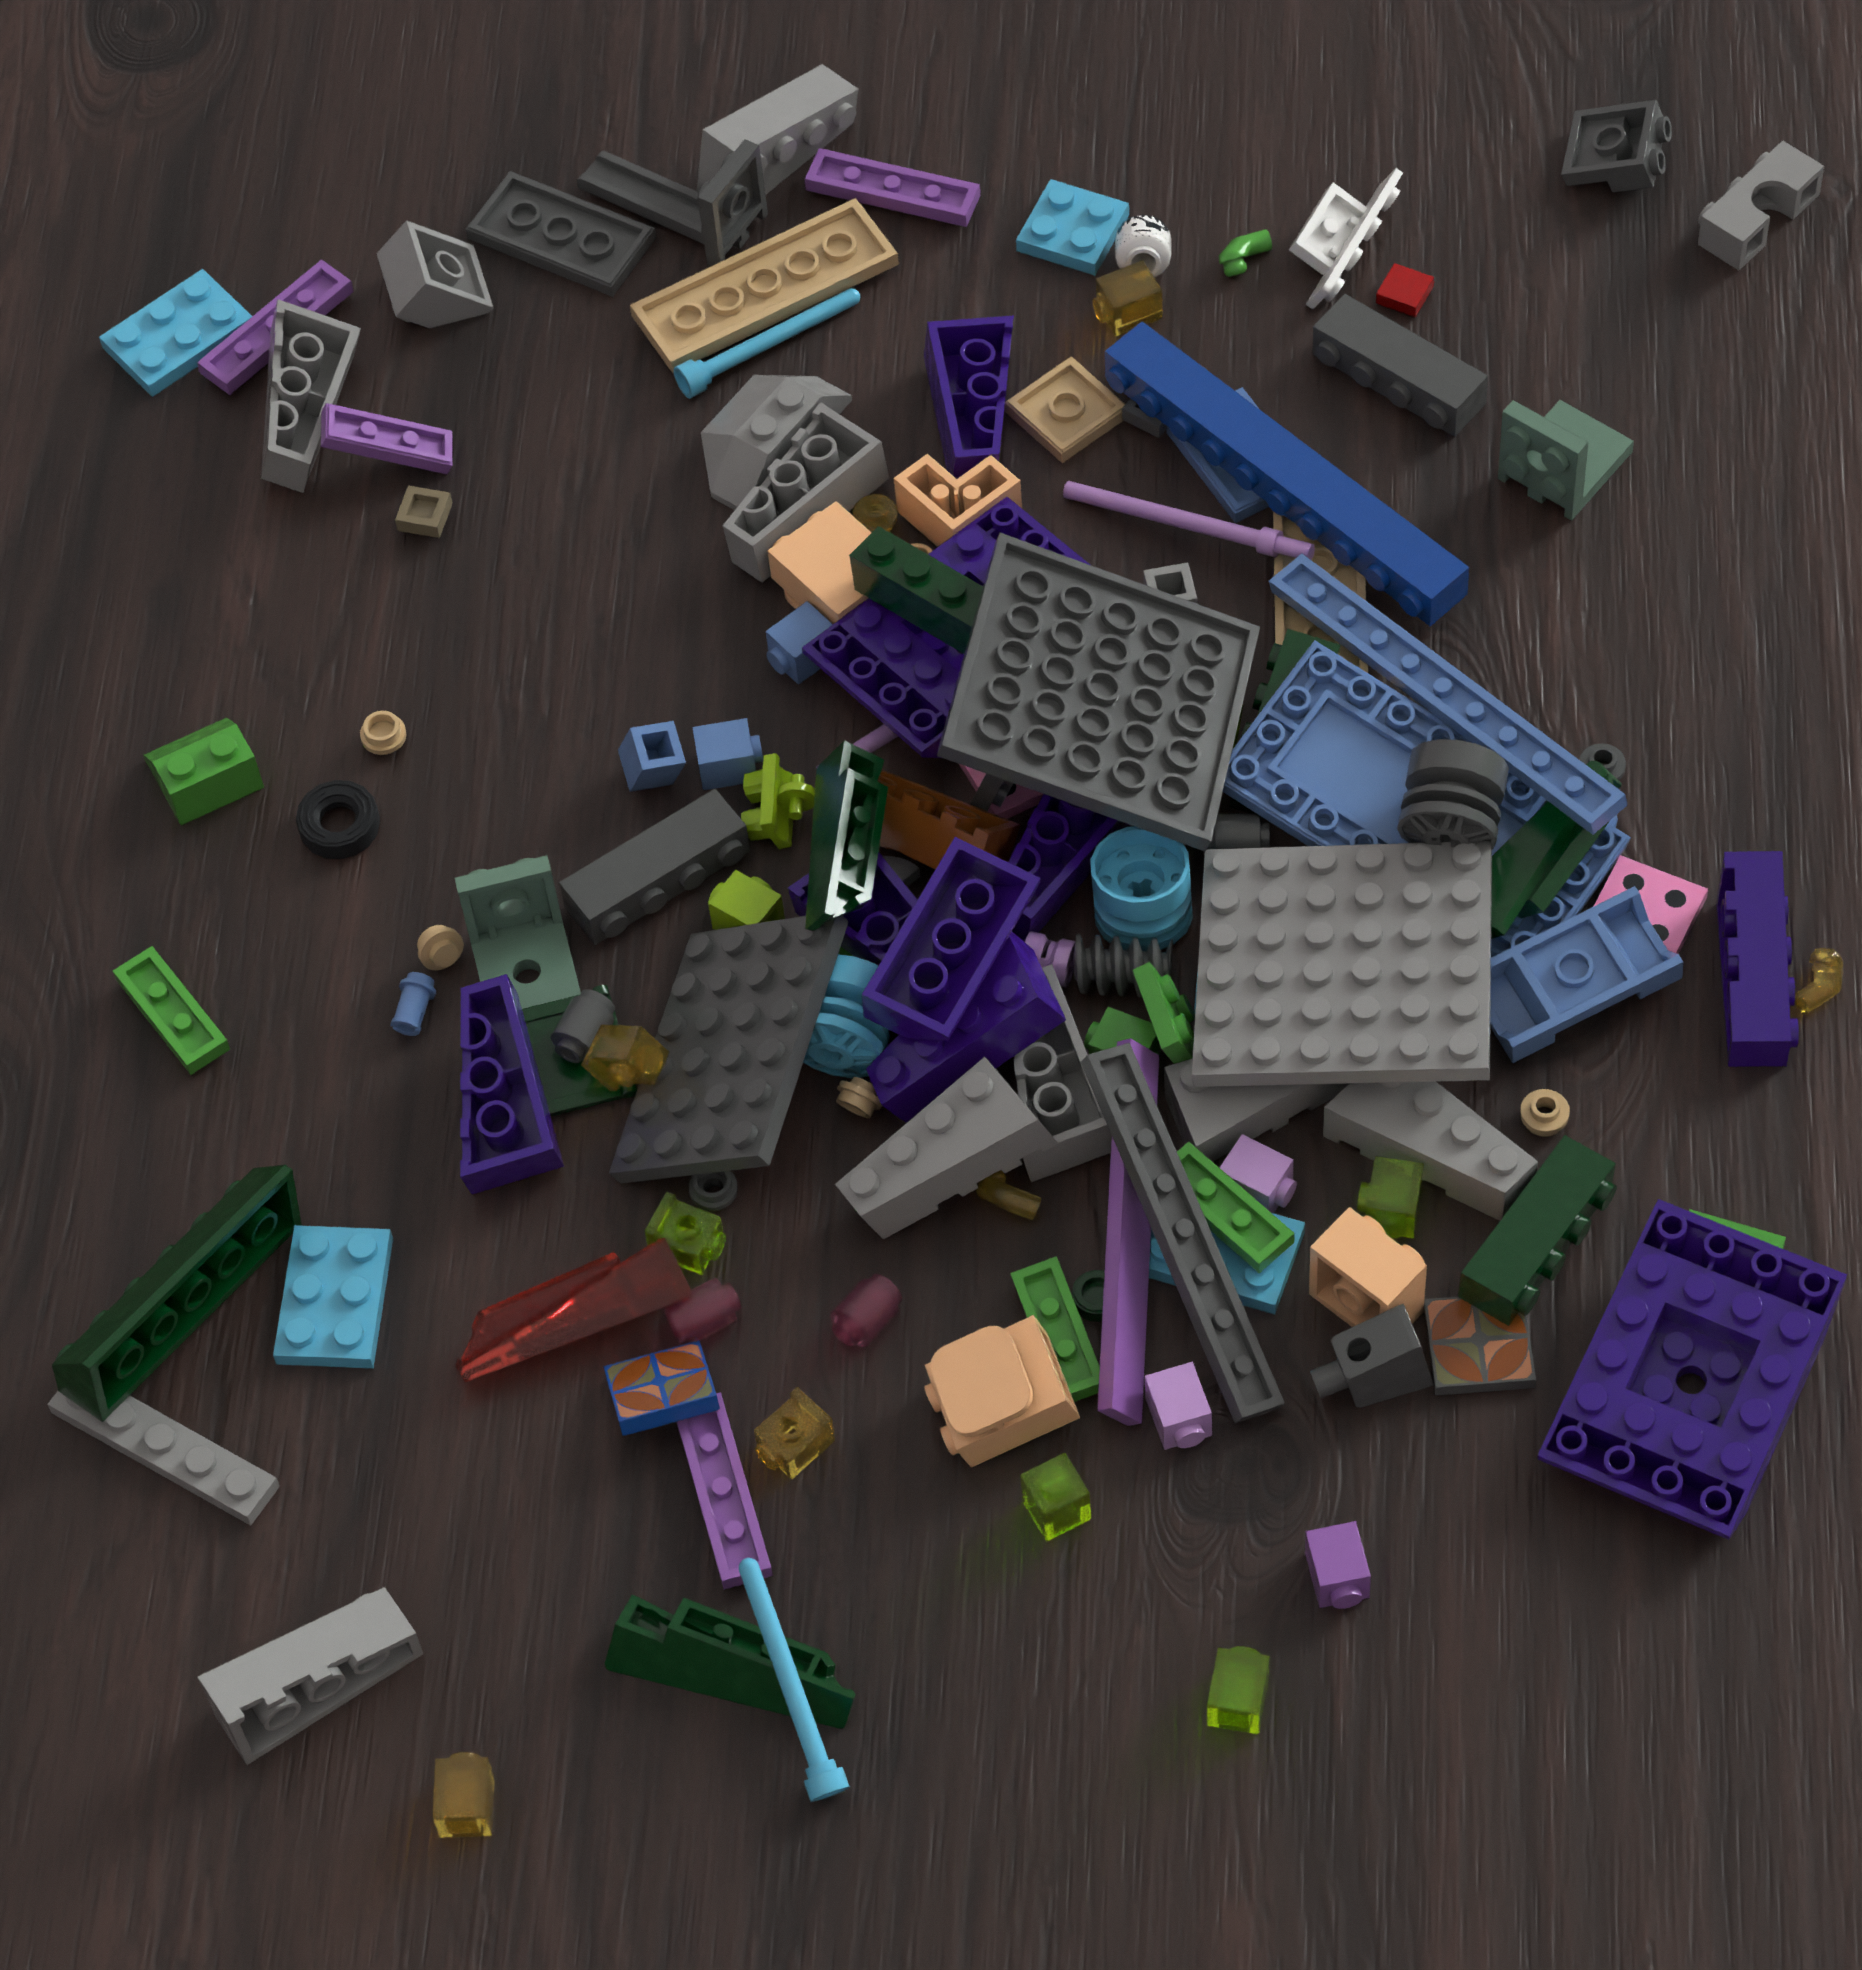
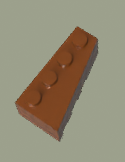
[877,769,1021,869]

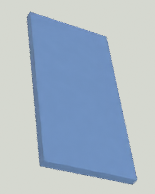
[1223,640,1631,957]

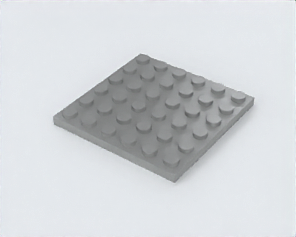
[1192,841,1492,1087]

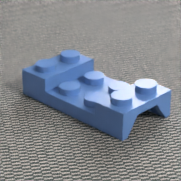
[1490,886,1683,1063]

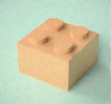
[1309,1207,1427,1327]

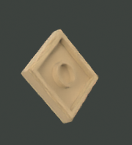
[1005,356,1125,463]

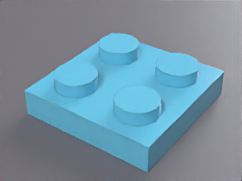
[1016,179,1129,276]

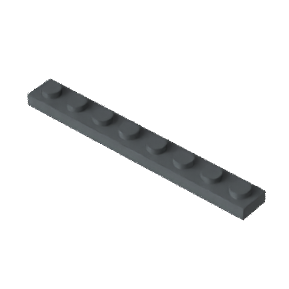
[1081,1042,1285,1424]

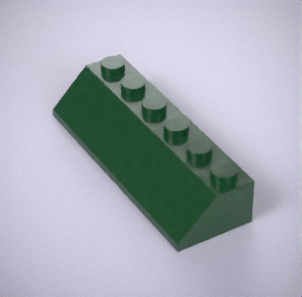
[52,1165,302,1422]

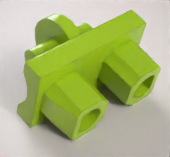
[741,753,815,849]

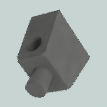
[1309,1303,1433,1408]

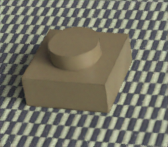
[395,485,453,538]

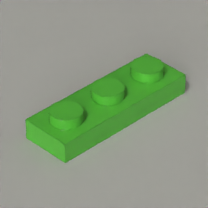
[113,946,231,1075]
[1177,1142,1295,1273]
[1010,1256,1100,1402]

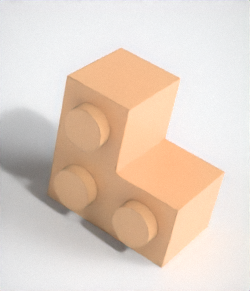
[894,454,1022,547]

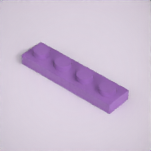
[805,148,980,227]
[197,260,354,395]
[677,1392,773,1589]

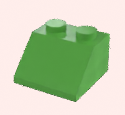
[143,718,264,825]

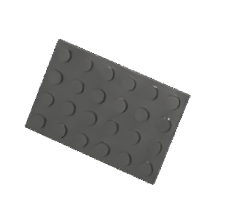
[609,916,849,1184]

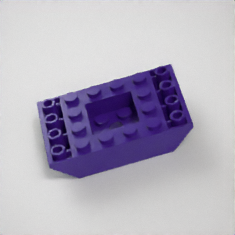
[802,497,1090,758]
[1537,1199,1847,1540]

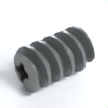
[1074,933,1173,998]

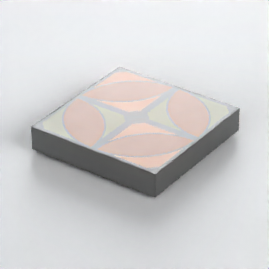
[1424,1296,1536,1396]

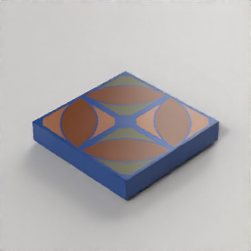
[603,1340,720,1436]

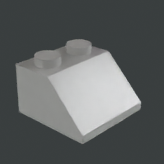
[376,220,494,328]

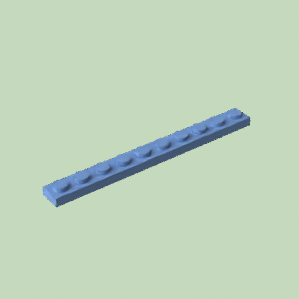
[1269,553,1627,835]

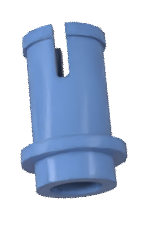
[390,972,436,1036]

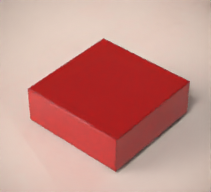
[1376,263,1434,318]

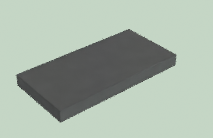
[466,171,656,297]

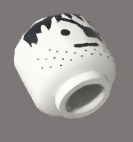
[1115,215,1171,280]

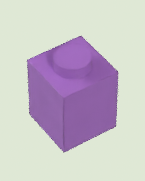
[1305,1521,1371,1609]

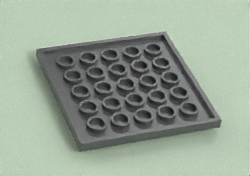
[937,533,1260,851]

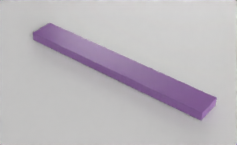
[1097,1038,1159,1426]

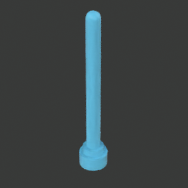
[673,288,860,399]
[739,1558,850,1802]

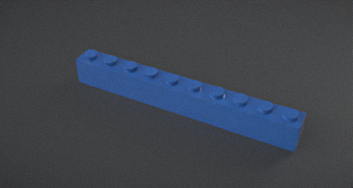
[1105,321,1469,626]

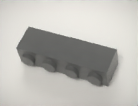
[1313,294,1488,437]
[559,788,750,945]

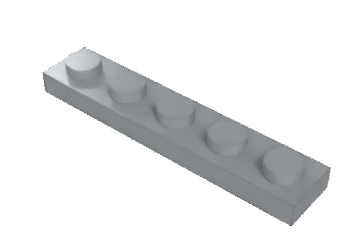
[47,1391,280,1526]

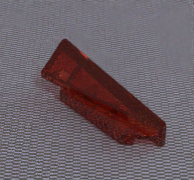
[455,1237,692,1382]

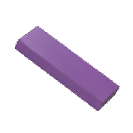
[321,403,453,475]

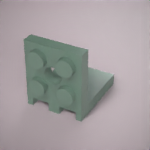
[1498,400,1634,521]
[454,855,581,1009]

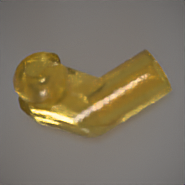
[1795,948,1844,1014]
[976,1170,1041,1220]

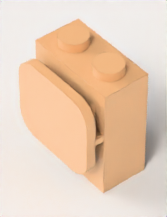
[767,501,872,624]
[924,1315,1080,1468]

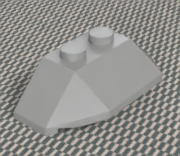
[701,375,852,510]

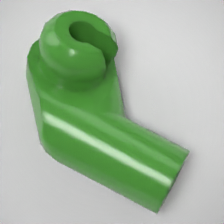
[1219,229,1272,277]

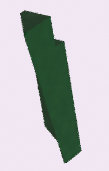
[805,740,888,931]
[1491,761,1622,939]
[604,1595,856,1729]

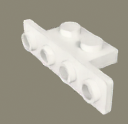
[1289,168,1403,310]

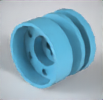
[1090,826,1193,951]
[803,954,890,1078]

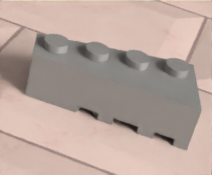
[261,299,361,493]
[723,402,889,583]
[835,1057,1059,1239]

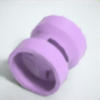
[1025,931,1075,988]

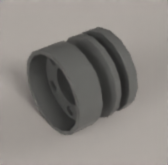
[1397,739,1509,849]

